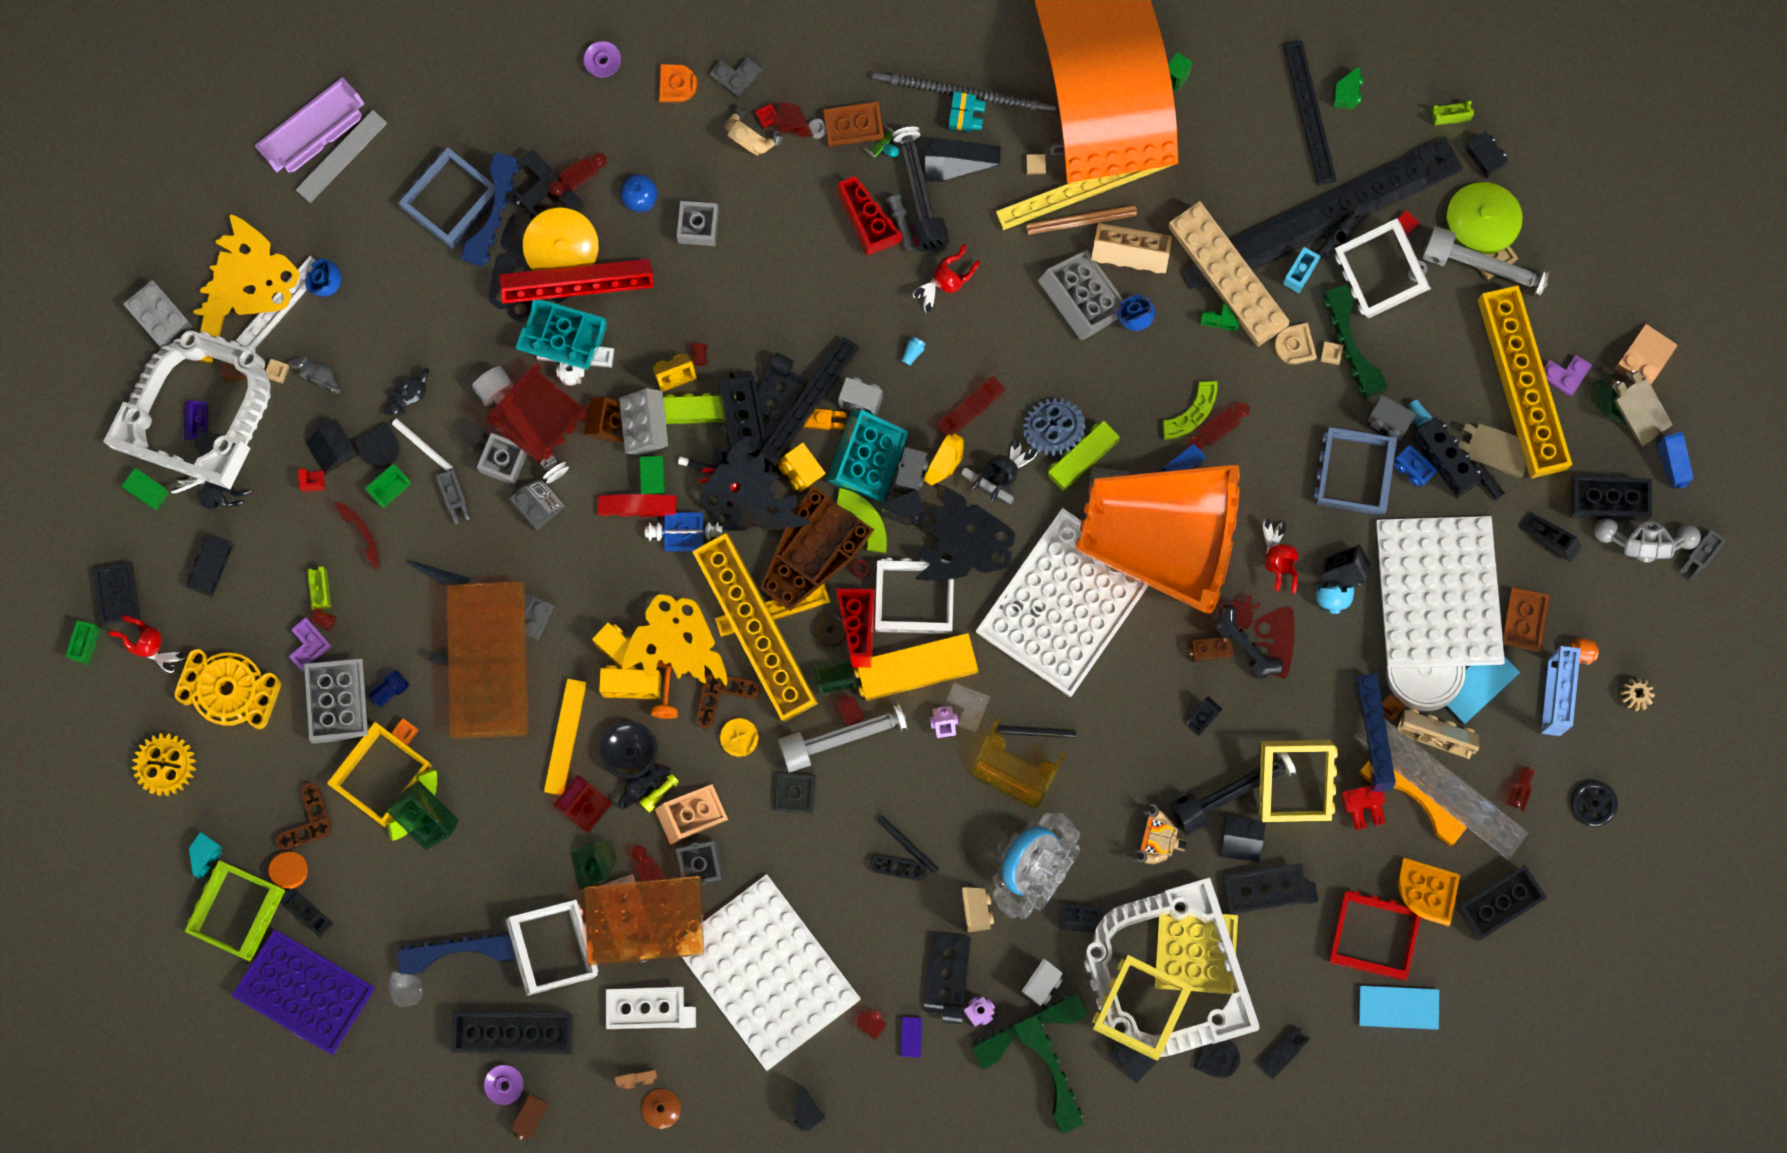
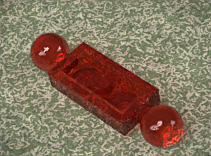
[550,153,607,196]
[1190,403,1250,450]
[631,845,676,911]

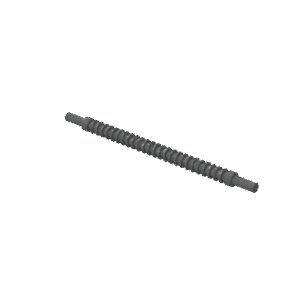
[872,72,1057,112]

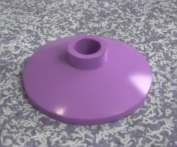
[584,41,621,78]
[484,1065,524,1105]

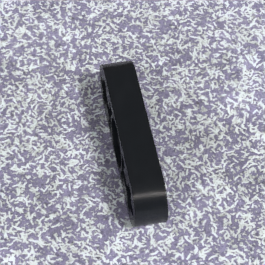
[870,855,926,881]

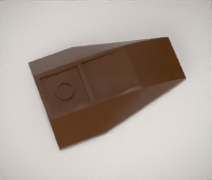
[760,486,874,611]

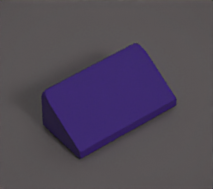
[184,400,207,440]

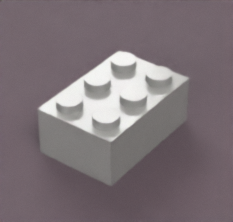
[124,280,193,347]
[619,388,668,455]

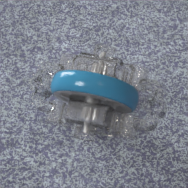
[992,812,1080,919]

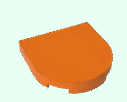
[659,64,697,102]

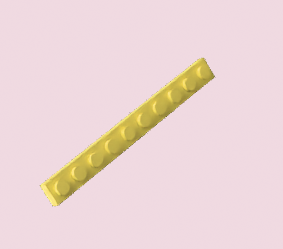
[996,165,1173,230]

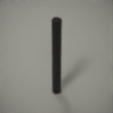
[999,726,1076,738]
[877,815,939,874]

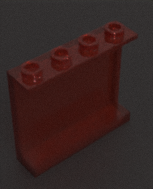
[486,363,589,464]

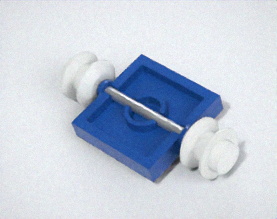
[645,512,722,552]

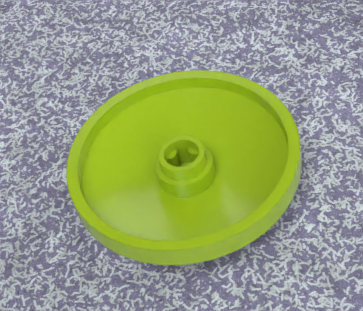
[1446,182,1523,254]

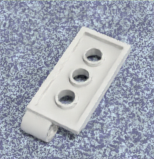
[606,987,696,1029]

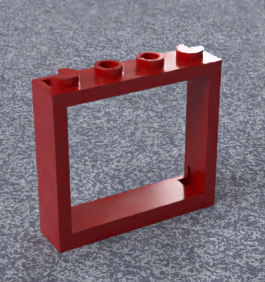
[1328,890,1421,981]

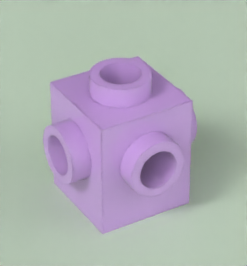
[930,706,958,738]
[964,996,995,1027]

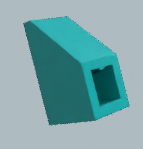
[189,832,223,879]

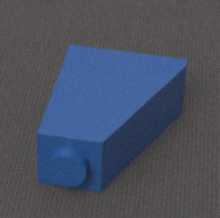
[1656,432,1694,489]
[1161,444,1207,472]

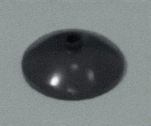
[600,721,658,779]

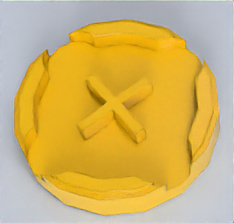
[720,718,759,757]

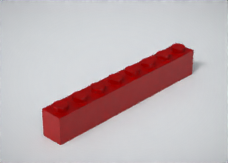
[499,259,653,303]

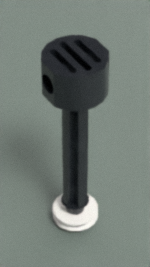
[892,126,950,252]
[1169,752,1296,836]

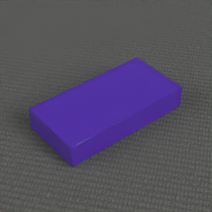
[901,1017,922,1058]

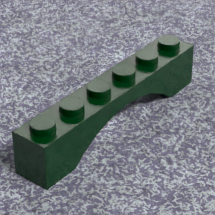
[1322,284,1388,400]
[972,993,1088,1070]
[1012,1013,1084,1134]

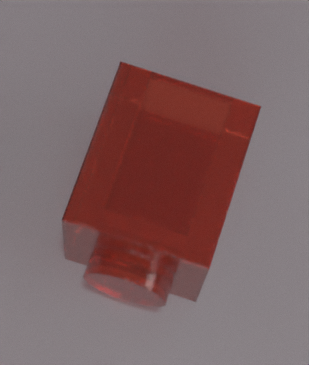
[836,696,864,727]

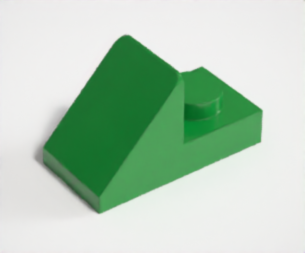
[1200,302,1239,331]

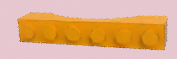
[1358,761,1467,847]

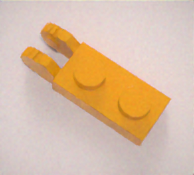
[803,409,847,430]

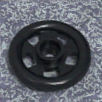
[1571,781,1618,827]

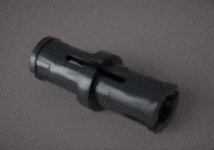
[1477,463,1505,500]

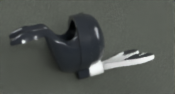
[971,440,1037,502]
[171,476,252,509]

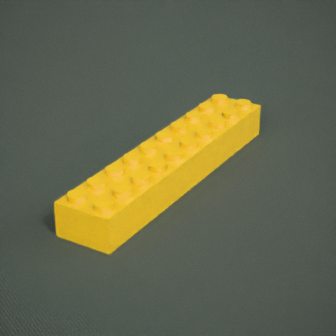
[1477,285,1572,479]
[692,533,819,722]

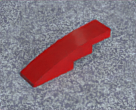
[597,494,677,517]

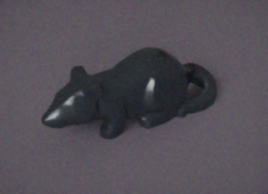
[383,367,430,415]
[618,766,671,810]

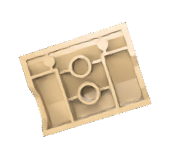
[1395,708,1479,759]

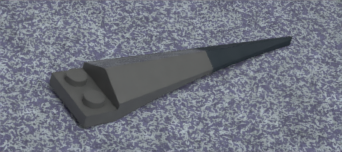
[407,561,554,641]

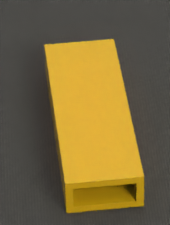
[854,633,978,701]

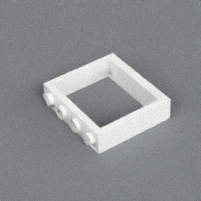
[1335,218,1431,318]
[875,558,954,634]
[506,900,598,996]

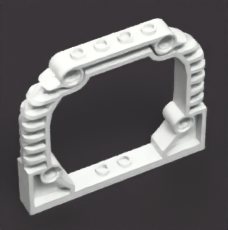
[103,331,271,489]
[1084,878,1260,1057]

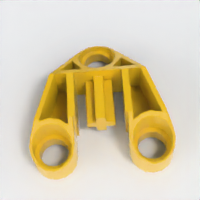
[924,433,964,486]

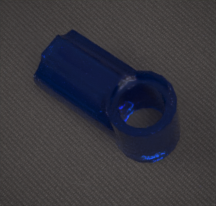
[369,670,410,708]

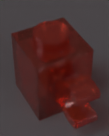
[1232,595,1260,630]

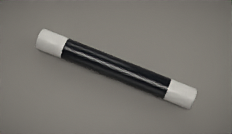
[678,457,716,474]

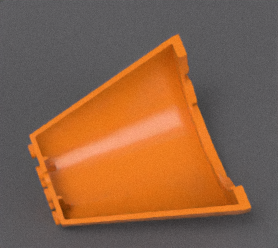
[1076,465,1240,613]

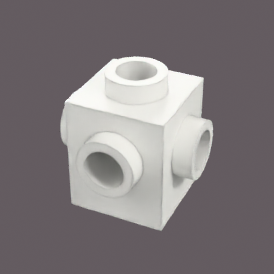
[557,362,584,385]

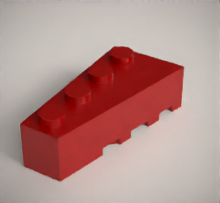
[836,176,903,256]
[836,589,876,668]

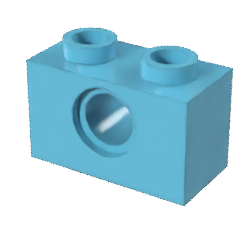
[1283,247,1320,293]

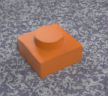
[391,718,419,746]

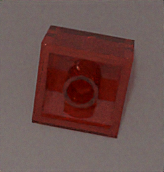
[553,775,612,833]

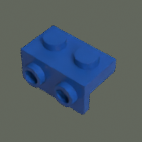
[1394,445,1438,488]

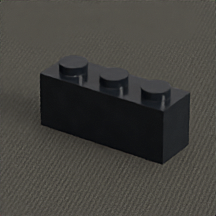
[187,534,234,598]

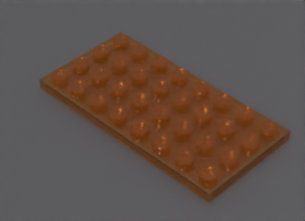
[447,581,529,739]

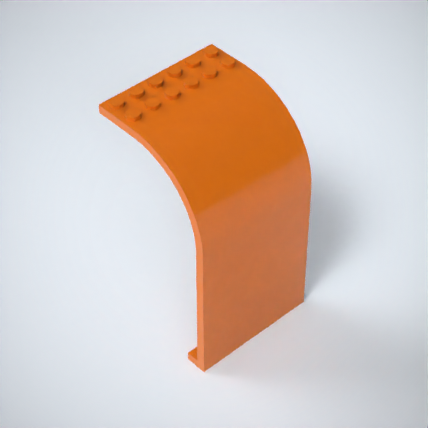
[1034,0,1178,183]

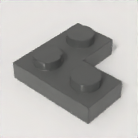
[709,57,762,98]

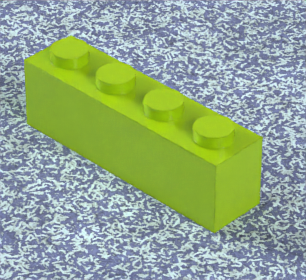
[663,393,737,424]
[1048,421,1120,492]

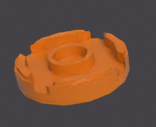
[268,852,308,889]

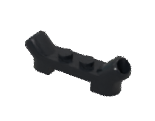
[1212,605,1283,680]

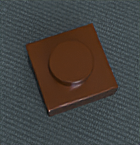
[1382,693,1405,721]

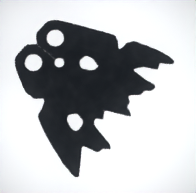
[489,214,571,322]
[699,436,810,531]
[915,484,1015,581]

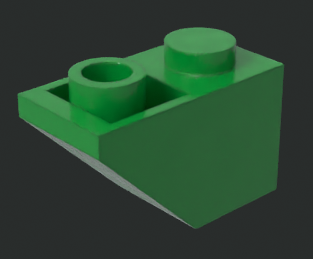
[1333,67,1363,109]

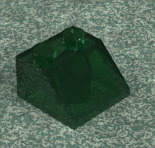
[815,660,857,695]

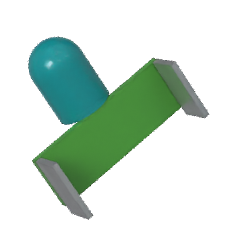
[863,125,899,158]

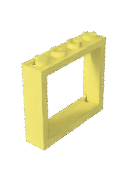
[1258,740,1337,822]
[1092,955,1193,1061]

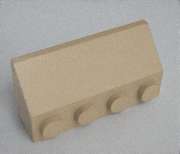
[1091,223,1172,273]

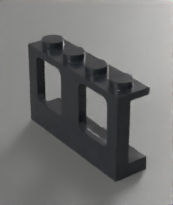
[507,149,584,220]

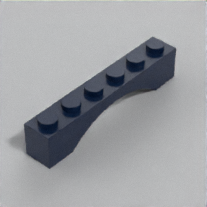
[461,152,520,267]
[1355,674,1396,792]
[397,932,517,975]

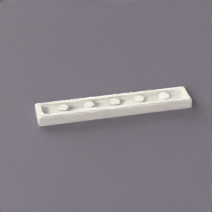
[236,256,316,349]

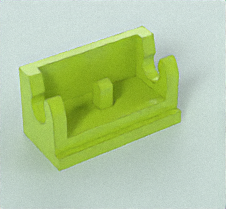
[1431,100,1474,126]
[308,566,331,610]

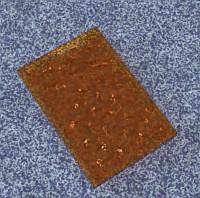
[585,876,705,966]

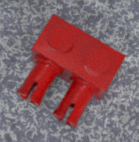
[1340,785,1386,831]

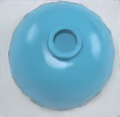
[1316,583,1354,614]

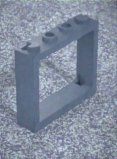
[399,147,495,249]
[1313,427,1397,516]

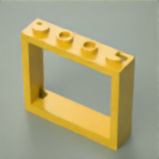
[327,722,433,827]

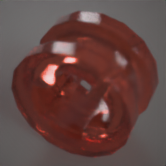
[852,560,870,579]

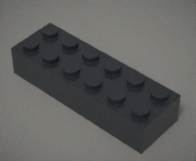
[452,1012,574,1055]

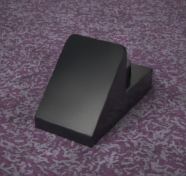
[1185,696,1222,736]

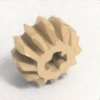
[1621,678,1655,711]

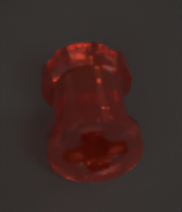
[691,343,708,366]
[311,607,337,631]

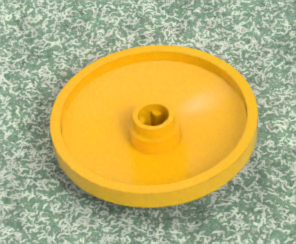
[523,207,599,271]

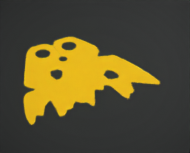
[193,214,299,316]
[622,594,727,685]

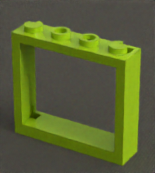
[184,860,285,962]

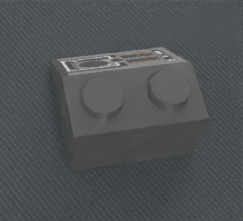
[510,478,566,531]

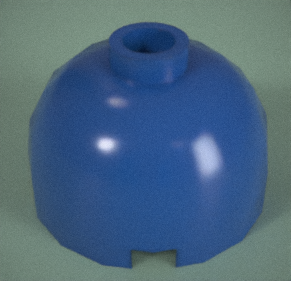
[620,174,658,213]
[305,258,342,297]
[1116,294,1155,331]

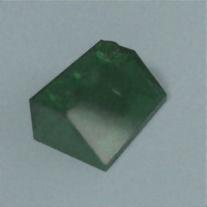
[386,781,459,850]

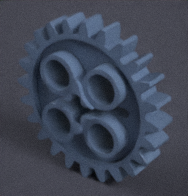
[1023,398,1085,456]

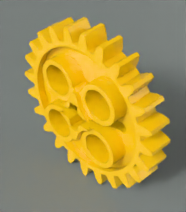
[132,733,196,796]

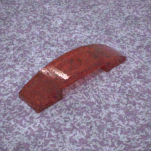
[936,375,1006,436]
[335,502,380,571]

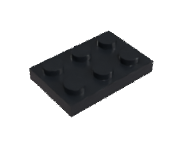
[93,562,141,626]

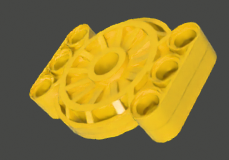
[174,649,281,729]

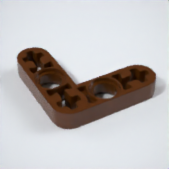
[697,673,760,729]
[276,783,332,851]

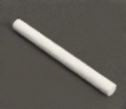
[392,419,453,471]

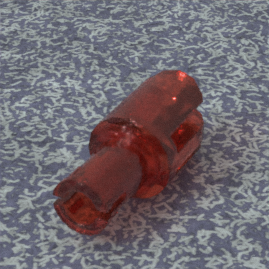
[1507,767,1535,812]

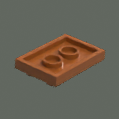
[823,101,884,147]
[1502,587,1550,652]

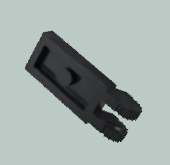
[1259,1027,1310,1079]

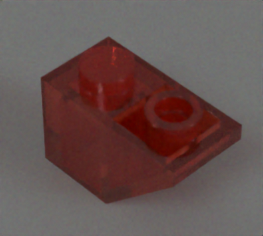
[774,102,814,138]

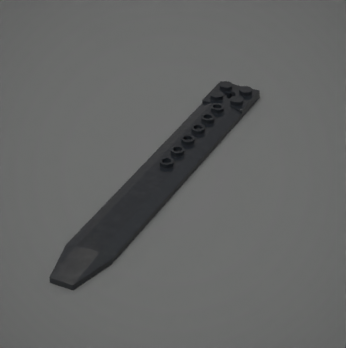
[1182,137,1463,289]

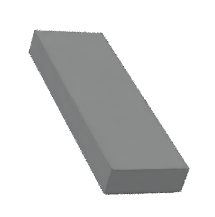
[961,468,1014,506]

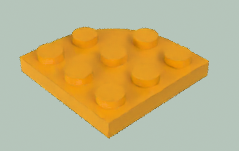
[1398,858,1460,926]

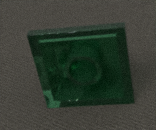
[1591,379,1628,426]
[571,840,617,890]

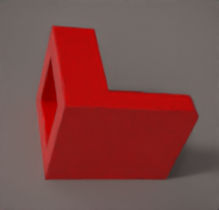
[298,469,325,492]

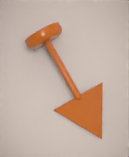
[651,660,678,719]

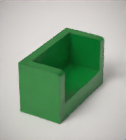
[1168,52,1193,92]
[640,456,665,495]
[365,463,411,508]
[122,468,170,511]
[65,620,100,665]

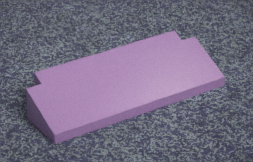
[254,77,364,173]

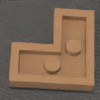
[615,1070,658,1090]

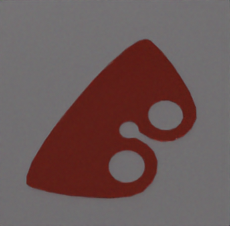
[1254,607,1295,679]

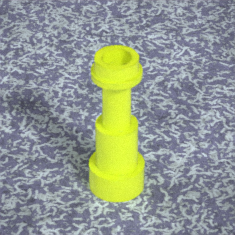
[639,774,679,813]

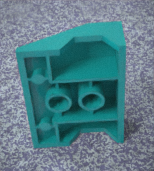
[515,299,607,370]

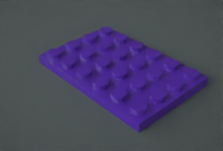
[232,930,375,1056]

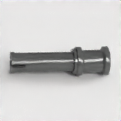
[885,194,915,252]

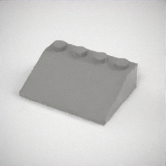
[1038,250,1123,341]
[304,659,368,744]

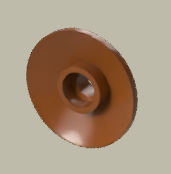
[642,1089,681,1129]

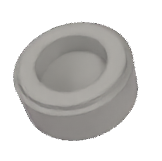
[808,119,826,139]

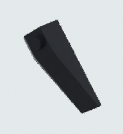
[925,138,1001,182]

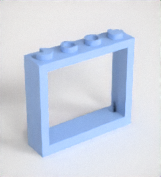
[1541,646,1581,736]

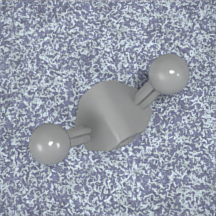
[1594,518,1701,562]

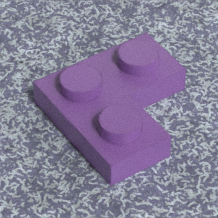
[1544,355,1592,397]
[289,618,332,672]

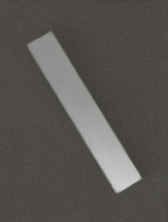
[296,110,387,203]

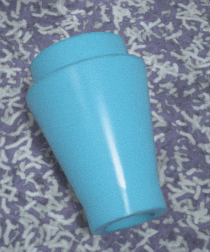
[901,337,925,366]
[1408,400,1432,428]

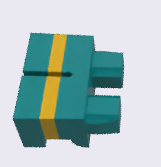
[949,91,986,133]

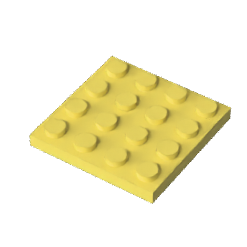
[1154,911,1238,994]

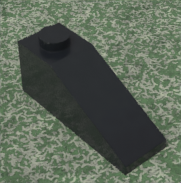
[1520,512,1582,562]

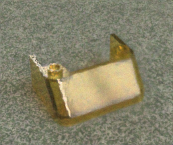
[971,718,1067,808]

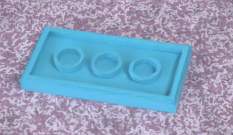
[1446,656,1520,725]
[1359,986,1439,1030]

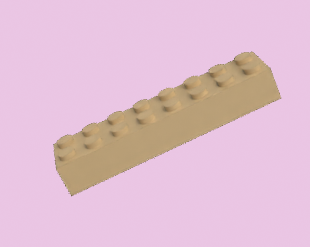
[1169,201,1289,347]

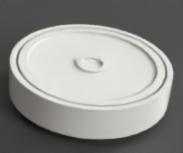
[1386,666,1466,711]

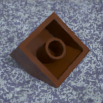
[584,397,624,444]

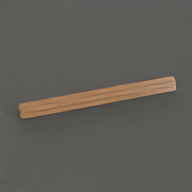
[1026,205,1137,235]

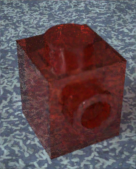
[856,1010,887,1041]

